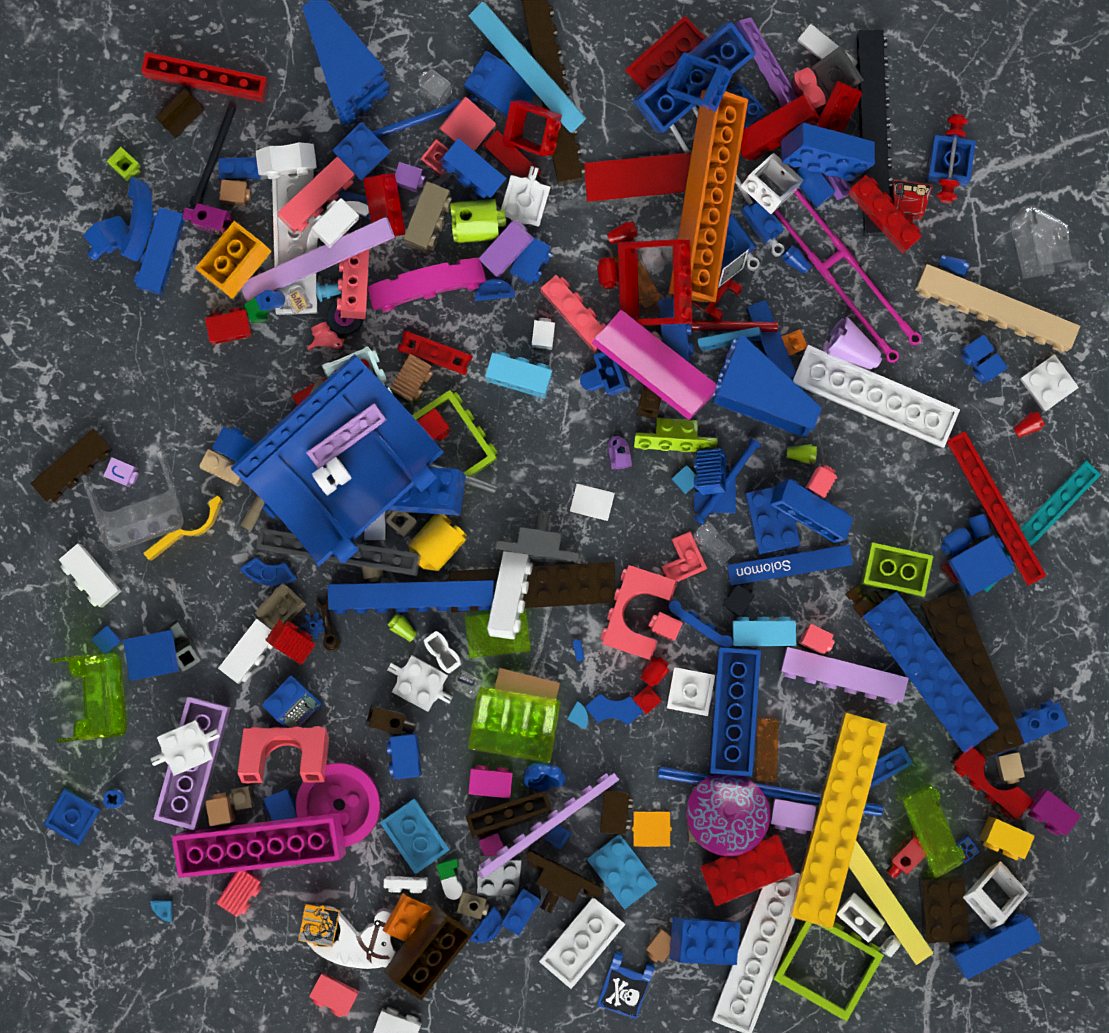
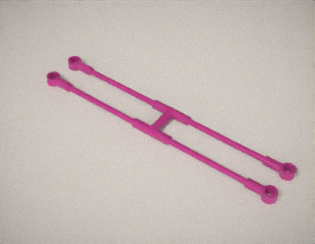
[746,171,921,363]

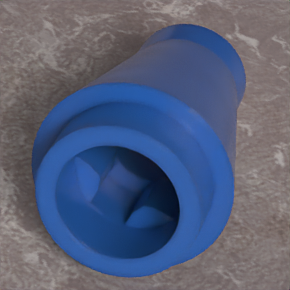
[781,245,812,275]
[938,255,970,279]

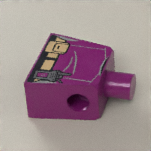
[183,203,235,236]

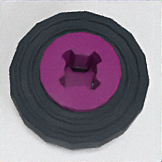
[327,301,364,336]

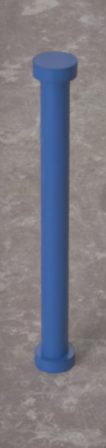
[693,438,761,525]

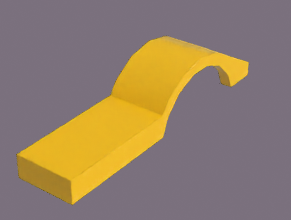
[144,495,223,561]

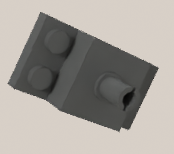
[495,510,579,564]

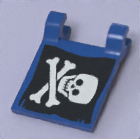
[597,951,655,1019]

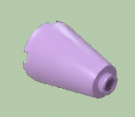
[823,317,882,370]

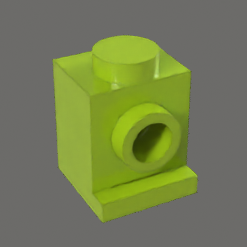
[106,147,141,181]

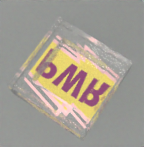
[285,286,312,315]

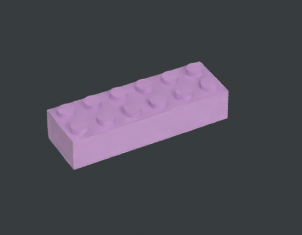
[154,697,231,830]

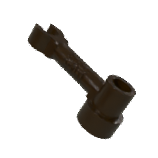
[316,596,341,652]

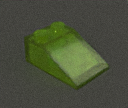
[465,610,531,658]

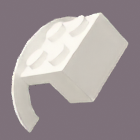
[307,198,369,252]

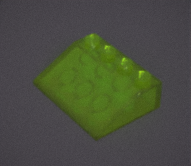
[468,687,561,763]

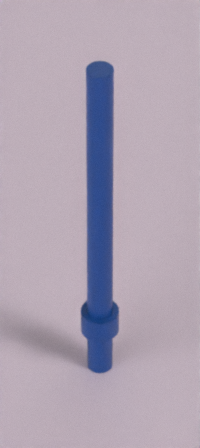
[371,95,477,138]

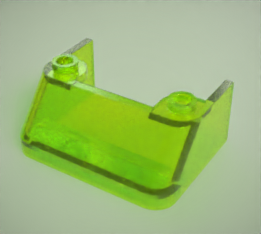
[50,653,127,743]
[895,784,965,878]

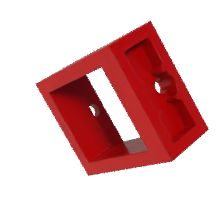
[502,100,562,156]

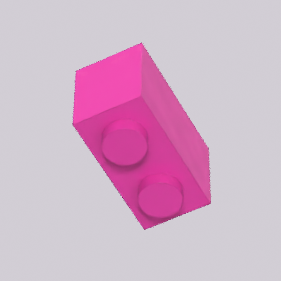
[468,765,513,798]

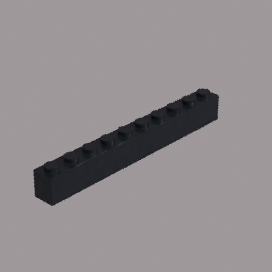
[856,30,893,237]

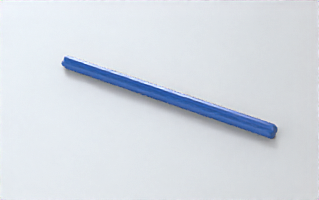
[657,767,883,816]

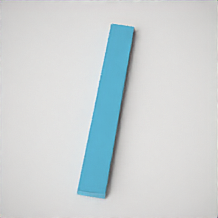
[469,1,586,133]

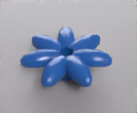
[300,612,325,639]

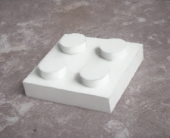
[1020,354,1079,412]
[666,667,715,716]
[384,876,428,893]

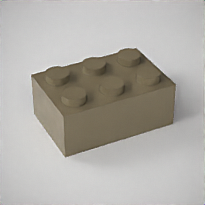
[403,181,453,255]

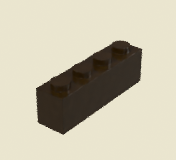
[30,429,113,503]
[466,790,552,839]

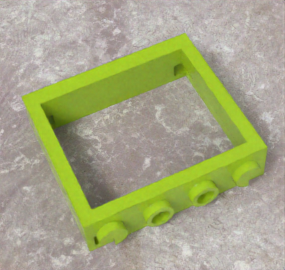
[412,390,498,477]
[773,921,884,1022]

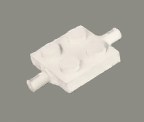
[501,166,551,227]
[387,655,453,712]
[151,720,220,776]

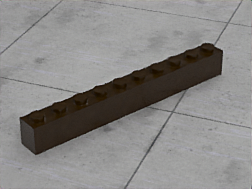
[522,0,586,186]

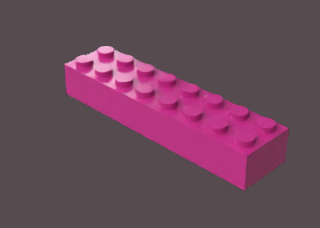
[172,813,346,878]

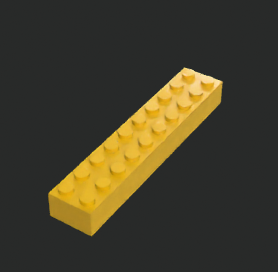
[789,713,887,928]

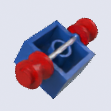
[926,114,976,203]

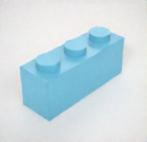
[732,617,796,646]

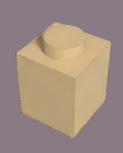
[995,752,1025,784]

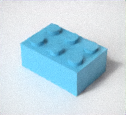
[485,351,552,399]

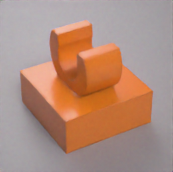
[781,329,807,356]

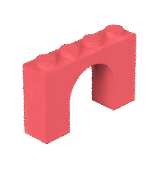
[601,565,677,660]
[238,726,329,783]

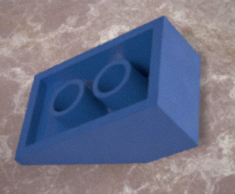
[464,51,536,117]

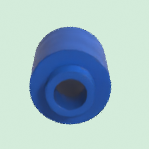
[940,528,972,557]

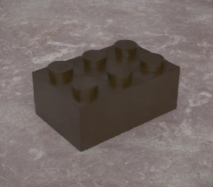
[919,875,969,943]

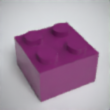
[1026,788,1081,836]

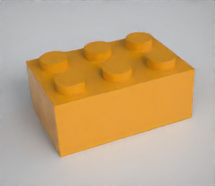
[195,221,272,299]

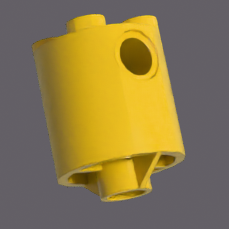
[408,514,467,571]

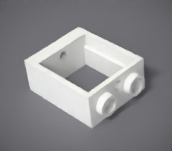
[740,153,804,214]
[963,861,1028,929]

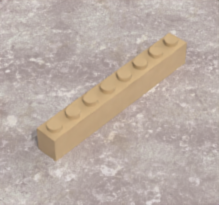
[915,264,1080,352]

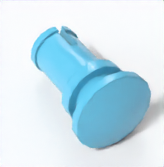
[316,282,342,302]

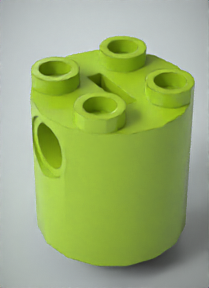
[450,198,506,243]

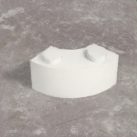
[256,142,317,179]

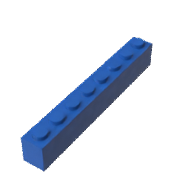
[328,581,496,614]

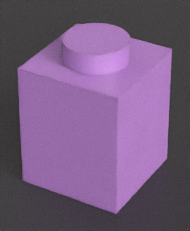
[395,162,426,193]

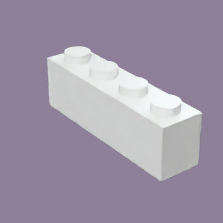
[487,551,533,639]

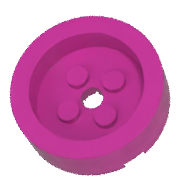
[296,763,381,847]

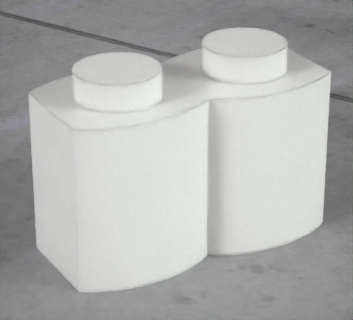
[424,631,462,673]

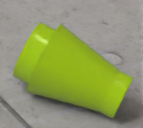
[787,444,817,464]
[387,612,418,642]

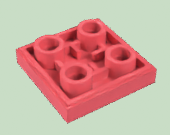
[439,97,496,151]

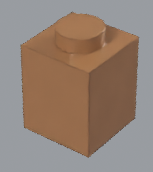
[219,180,251,206]
[645,928,671,963]

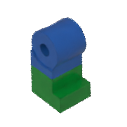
[244,290,285,323]

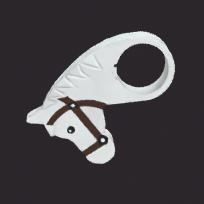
[307,905,396,969]

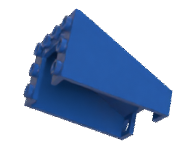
[302,0,390,127]
[712,335,822,438]

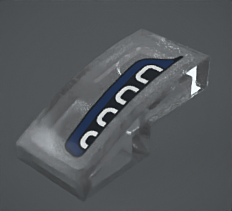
[452,669,483,700]

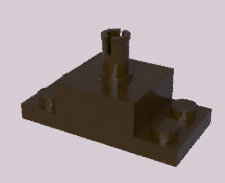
[525,848,604,914]

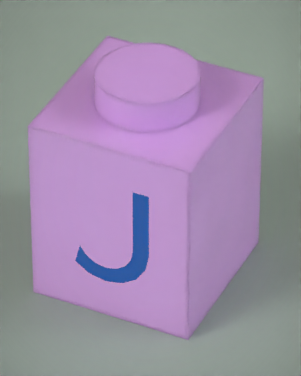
[104,457,139,487]

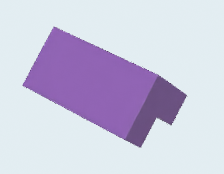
[479,221,534,277]

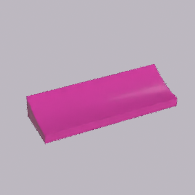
[592,310,717,420]

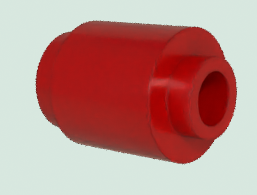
[597,258,619,289]
[640,657,670,688]

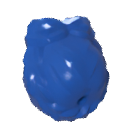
[523,761,566,792]

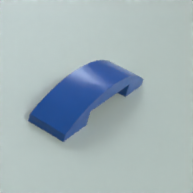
[121,177,153,261]

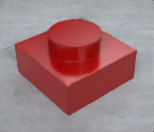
[633,685,662,715]

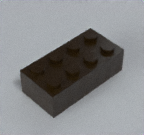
[383,904,474,1000]

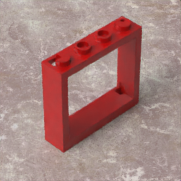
[618,239,693,325]

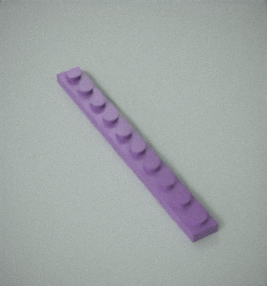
[735,17,851,200]

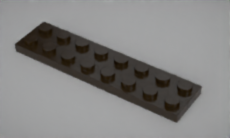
[449,562,616,613]
[921,589,1025,759]

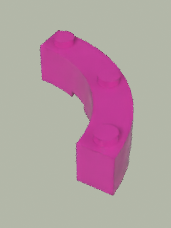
[368,258,486,313]

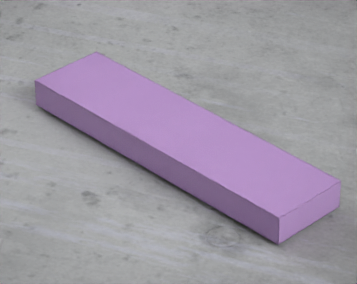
[306,403,386,469]

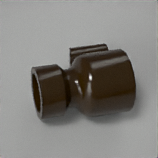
[845,584,884,618]

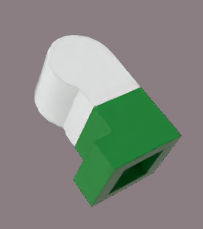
[437,858,463,900]

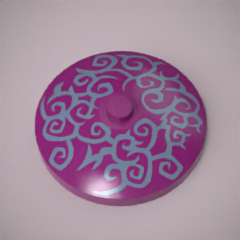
[686,774,770,856]

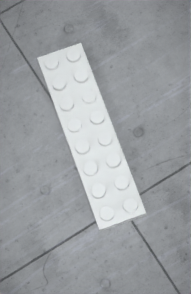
[272,169,318,315]
[793,345,960,448]
[711,872,800,1033]

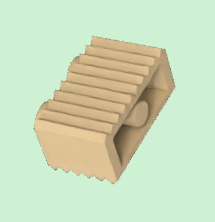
[200,449,243,486]

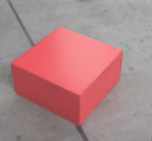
[421,139,449,177]

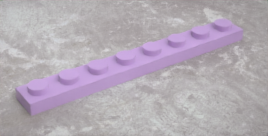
[477,773,619,879]

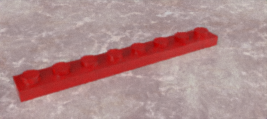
[946,431,1046,586]

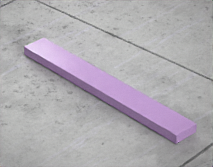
[241,217,395,302]

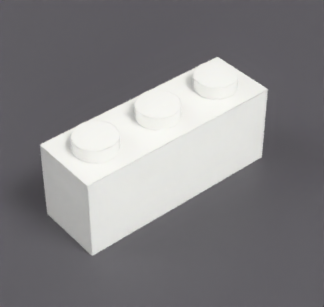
[59,544,121,607]
[218,619,273,684]

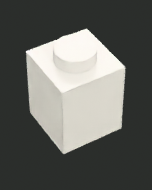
[532,318,555,350]

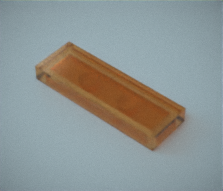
[614,255,662,310]
[756,718,779,782]

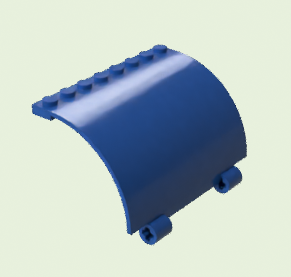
[231,354,444,566]

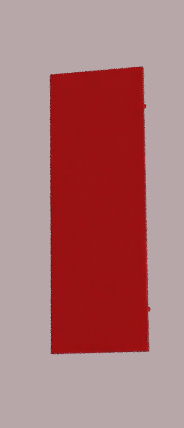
[584,152,692,202]

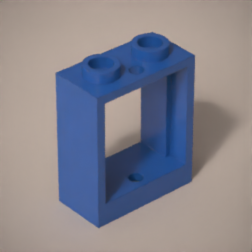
[666,52,733,112]

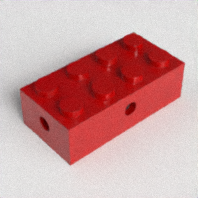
[700,835,795,906]

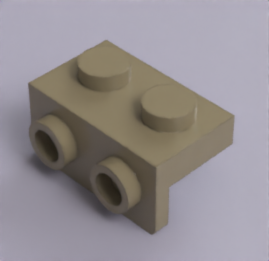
[255,583,306,629]

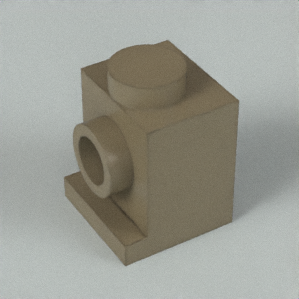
[385,511,418,538]
[229,785,255,810]
[457,891,489,919]

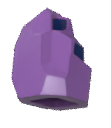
[608,436,632,470]

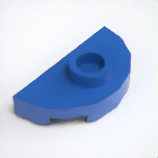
[475,278,516,302]
[469,906,502,943]

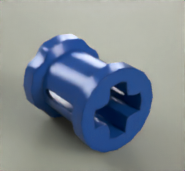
[103,789,125,809]

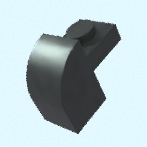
[160,620,201,672]

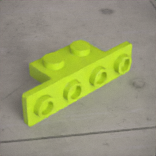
[634,417,718,452]

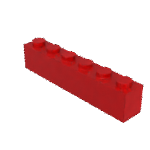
[141,52,269,103]

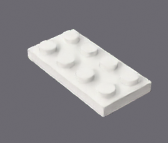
[539,898,625,989]

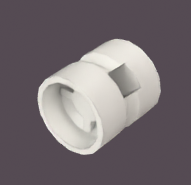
[312,457,352,496]

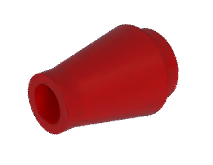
[607,221,639,244]
[1013,411,1045,438]

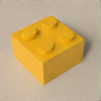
[979,816,1035,860]

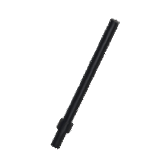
[185,106,236,222]

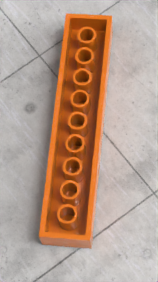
[669,90,748,302]

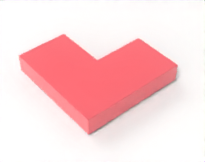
[661,531,707,582]

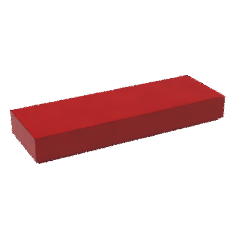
[483,130,541,179]

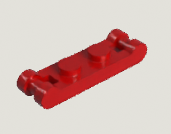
[397,331,473,376]

